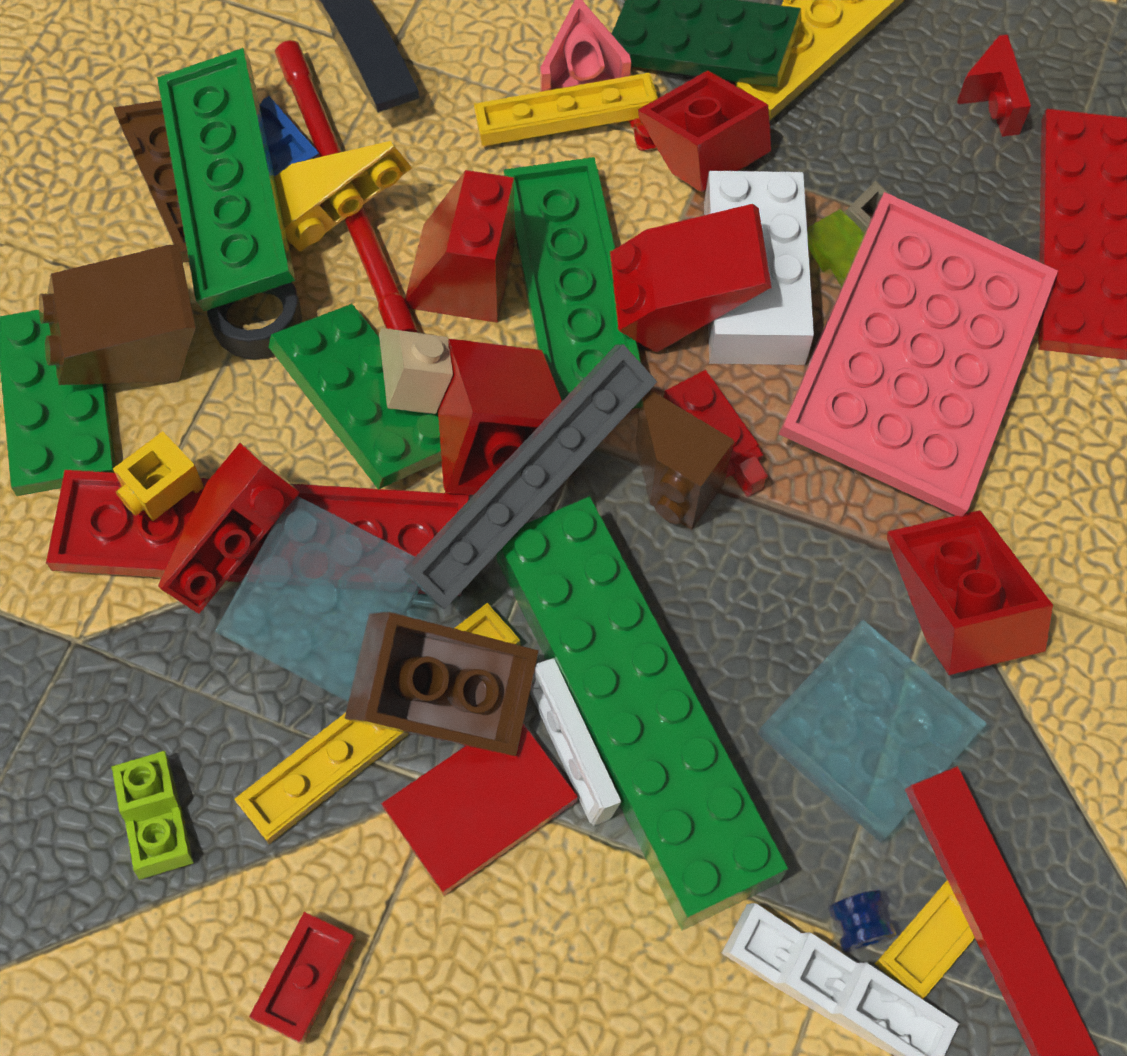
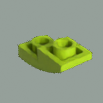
[111,751,193,880]

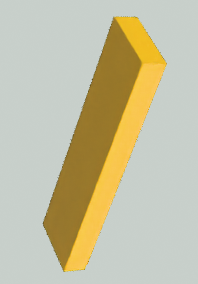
[474,73,658,146]

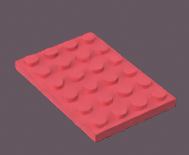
[779,192,1058,517]

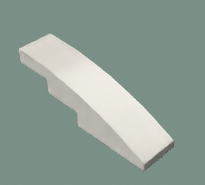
[722,903,959,1056]

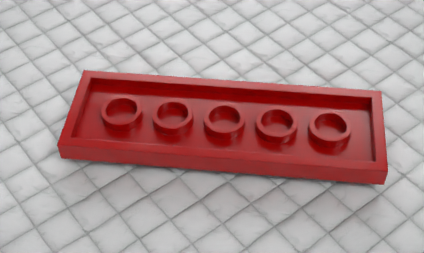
[1038,108,1127,360]

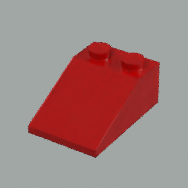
[610,204,772,353]
[887,510,1053,675]

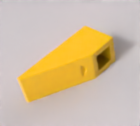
[274,141,412,252]

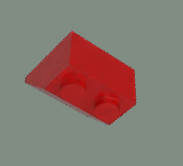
[638,70,771,192]

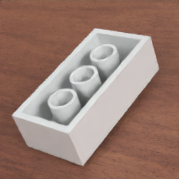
[704,171,814,365]

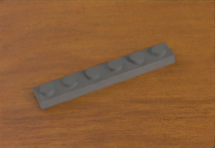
[402,344,657,609]

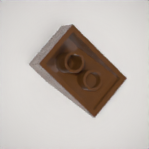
[345,612,539,756]

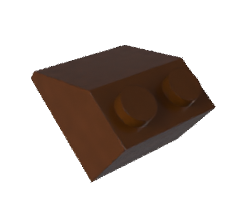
[636,390,734,530]

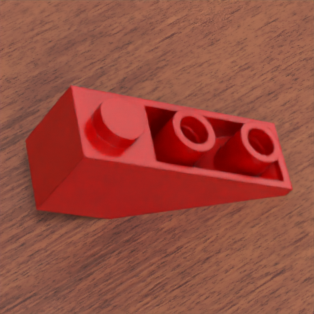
[158,443,300,614]

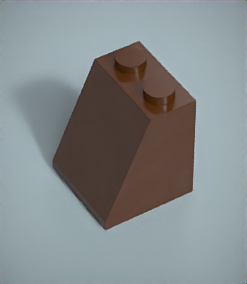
[39,245,196,385]

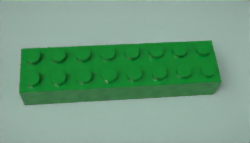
[496,496,788,931]

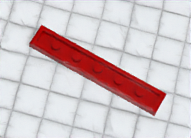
[904,766,1099,1056]

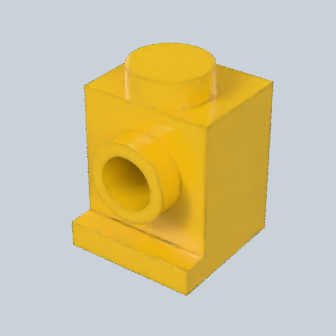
[113,431,204,521]

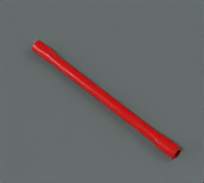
[275,40,419,333]

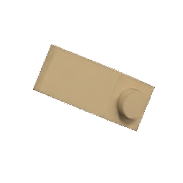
[379,328,453,414]

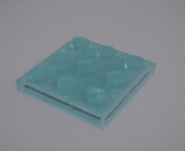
[215,496,420,702]
[758,619,987,843]

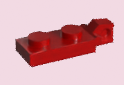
[663,369,768,498]

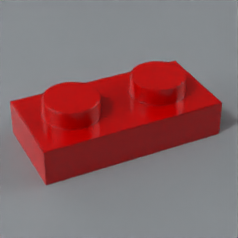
[249,912,356,1045]

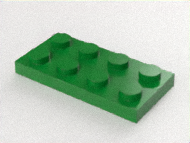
[268,304,442,490]
[0,310,116,496]

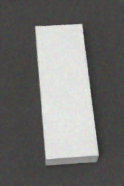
[530,658,621,826]

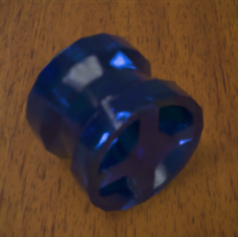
[828,890,897,952]

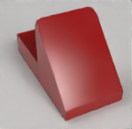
[957,34,1031,137]

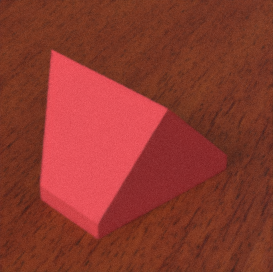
[540,0,631,92]

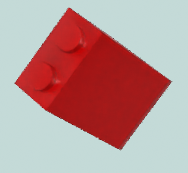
[405,170,515,323]
[438,339,562,495]

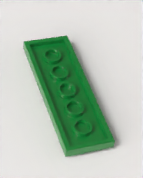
[157,48,296,311]
[504,157,641,409]

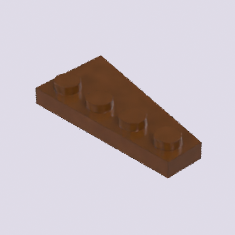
[113,100,189,262]

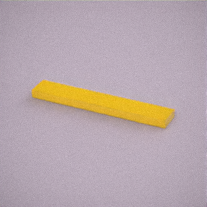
[234,603,521,844]

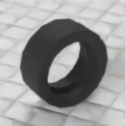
[207,282,302,360]

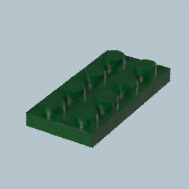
[612,0,802,87]

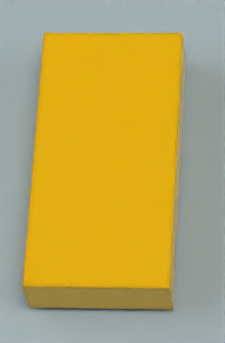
[875,880,975,999]

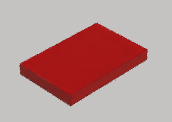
[381,724,578,896]

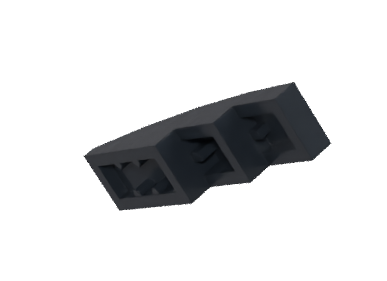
[315,0,420,113]

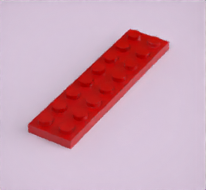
[46,470,469,596]

